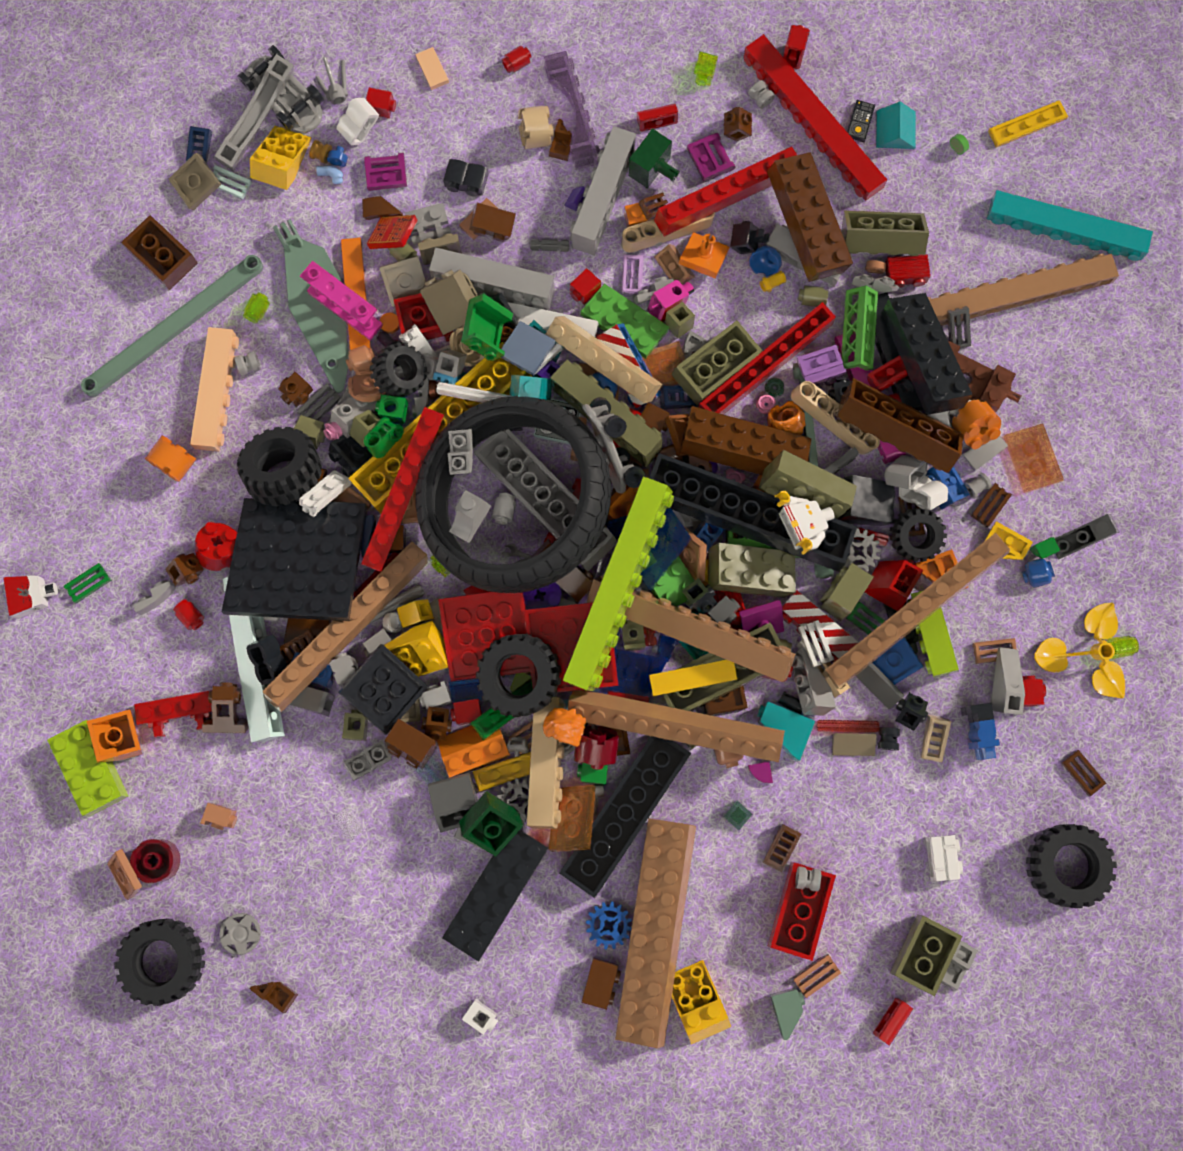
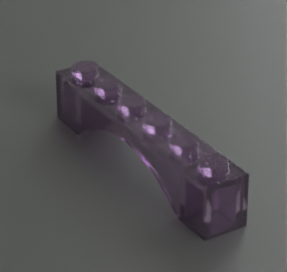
[544,51,600,170]

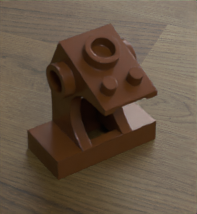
[202,682,249,733]

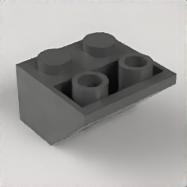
[428,772,478,833]

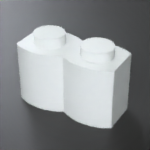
[336,98,379,145]
[899,476,948,510]

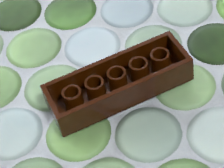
[767,152,853,282]
[837,378,963,473]
[679,406,812,475]

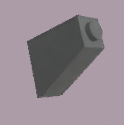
[289,687,335,717]

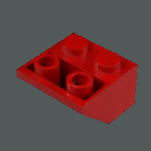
[864,560,924,611]

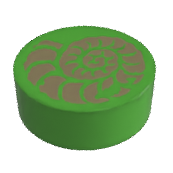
[950,134,969,155]

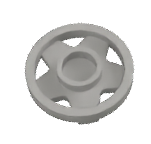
[220,913,261,955]

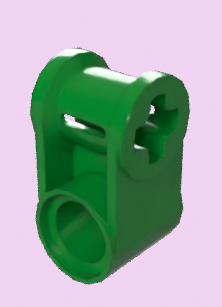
[363,417,404,458]

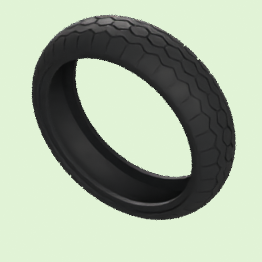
[416,396,611,593]

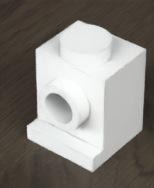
[419,681,453,710]
[462,999,498,1035]

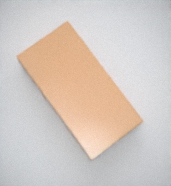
[415,47,449,90]

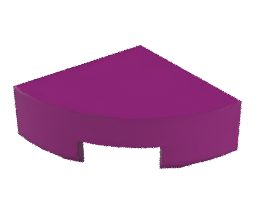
[748,762,773,783]

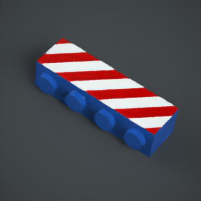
[597,324,662,408]

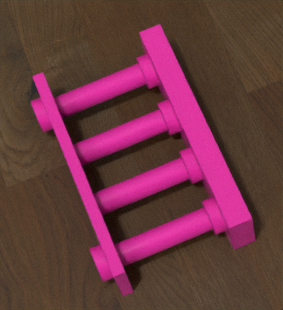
[300,261,383,341]

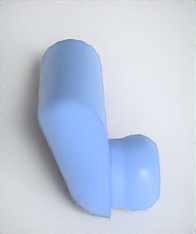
[316,166,343,184]

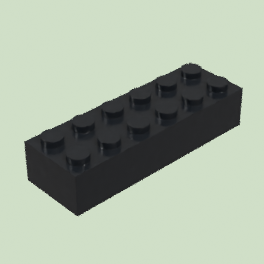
[881,293,973,415]
[442,830,549,962]

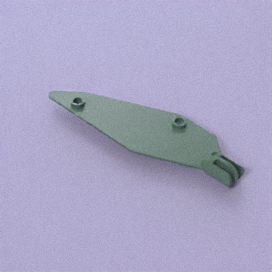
[273,219,348,393]

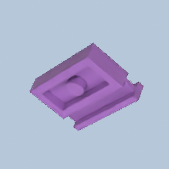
[797,345,846,384]

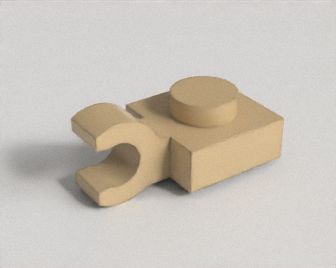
[817,662,850,698]

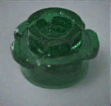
[765,378,784,398]

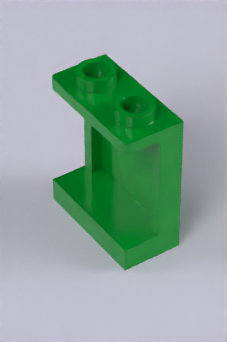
[461,293,513,361]

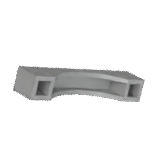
[215,54,294,171]

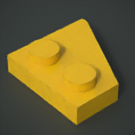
[983,521,1033,560]

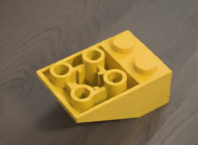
[250,126,311,190]
[384,621,448,677]
[672,960,731,1045]

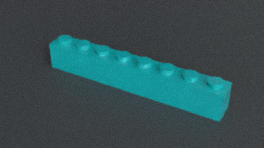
[986,190,1153,261]

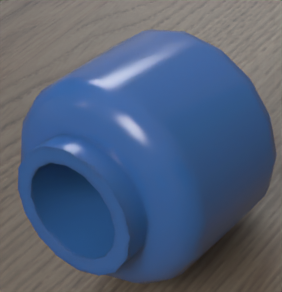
[1021,558,1055,588]

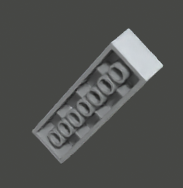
[474,429,617,572]

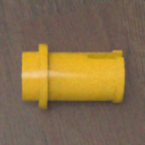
[759,271,787,292]

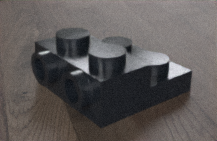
[328,435,373,478]

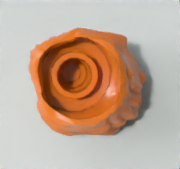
[767,401,806,435]
[543,708,586,747]

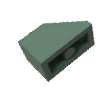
[770,987,805,1041]

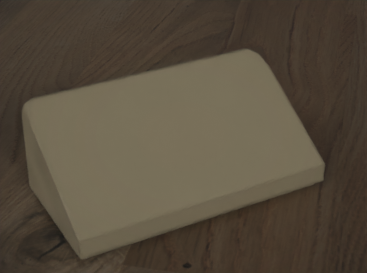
[832,733,876,756]

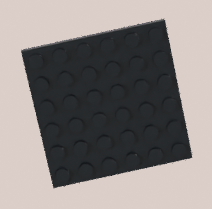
[221,498,368,621]

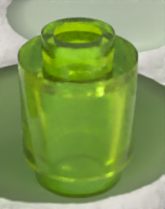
[243,292,270,324]
[1107,635,1139,659]

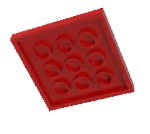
[438,591,531,683]
[524,602,618,692]

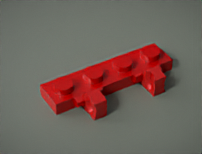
[134,690,222,738]

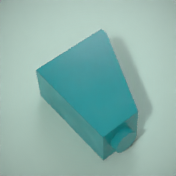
[510,375,552,400]
[757,702,815,762]

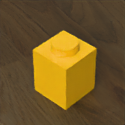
[397,599,434,628]

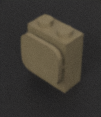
[420,269,478,335]

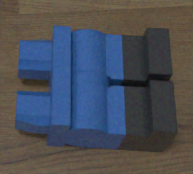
[960,703,1000,760]

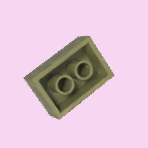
[820,563,874,621]
[890,914,963,997]

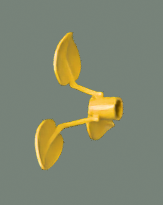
[1034,602,1125,699]

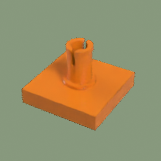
[678,232,730,279]

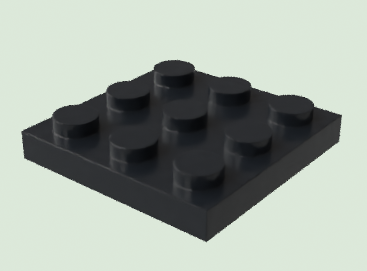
[338,644,428,735]

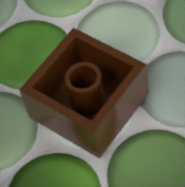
[384,718,436,770]

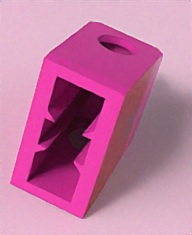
[647,280,694,322]

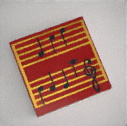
[367,215,418,249]

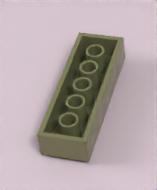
[550,360,662,468]
[663,623,782,711]

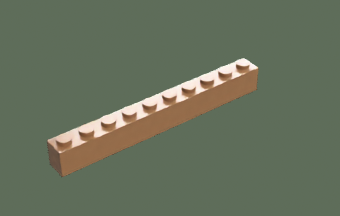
[928,254,1119,326]
[825,533,1010,688]
[262,542,428,712]
[586,575,796,682]
[568,690,785,763]

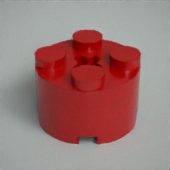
[195,522,237,571]

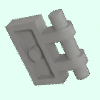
[405,203,451,244]

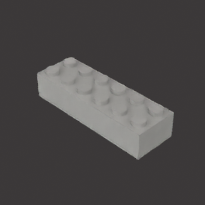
[570,126,636,256]
[429,247,555,311]

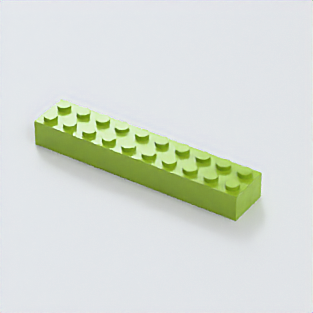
[563,476,674,691]

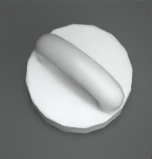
[383,612,402,633]

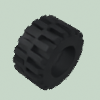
[370,343,427,398]
[889,508,947,562]

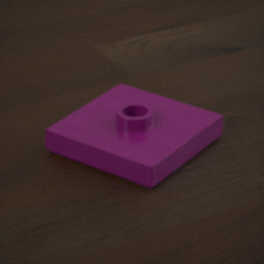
[739,600,784,634]

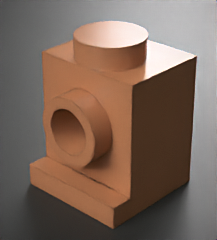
[200,803,237,830]

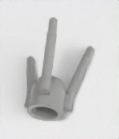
[316,57,348,104]

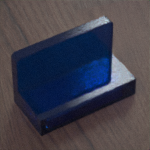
[448,678,484,705]

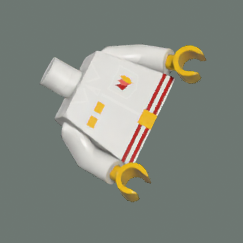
[775,491,834,555]

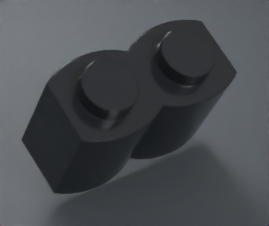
[443,159,489,197]
[246,634,287,685]

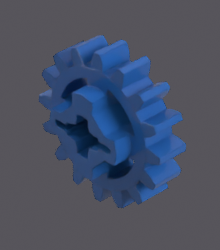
[586,901,632,950]

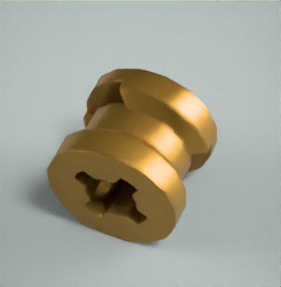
[309,140,332,164]

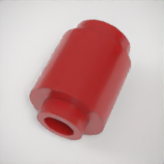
[501,45,532,73]
[173,599,204,630]

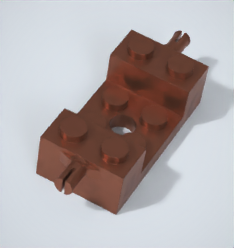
[948,341,1022,413]

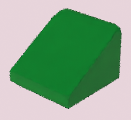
[1030,537,1060,559]

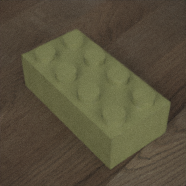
[841,210,929,256]
[671,320,763,406]
[759,450,857,519]
[708,543,796,598]

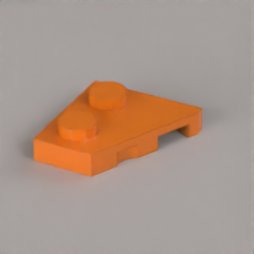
[914,549,968,590]

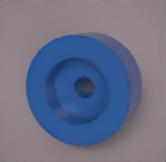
[327,146,348,167]

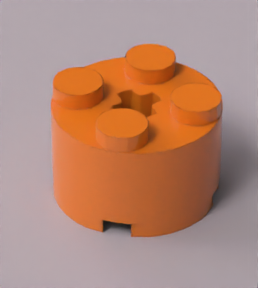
[952,399,1001,450]
[145,435,196,482]

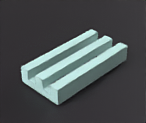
[213,165,252,200]

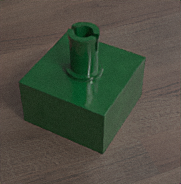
[628,128,680,189]
[459,791,523,857]

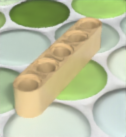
[621,212,715,253]
[791,381,880,455]

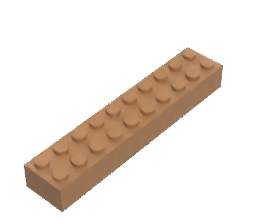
[615,818,696,1048]

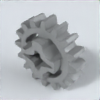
[843,528,881,572]
[497,778,529,825]

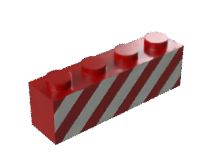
[782,590,859,663]

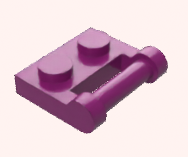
[687,133,736,182]
[364,152,407,191]

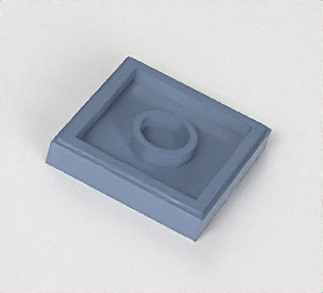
[501,321,555,376]

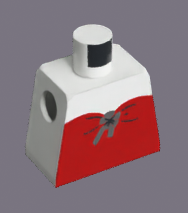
[3,576,58,619]

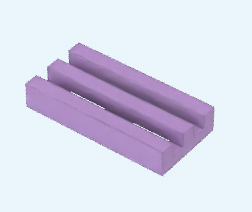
[622,254,643,295]

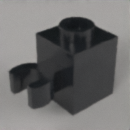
[730,221,770,254]

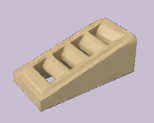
[921,715,951,762]

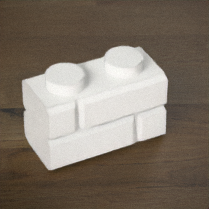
[925,835,963,881]

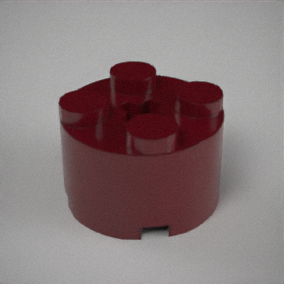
[574,726,619,769]
[130,839,181,883]

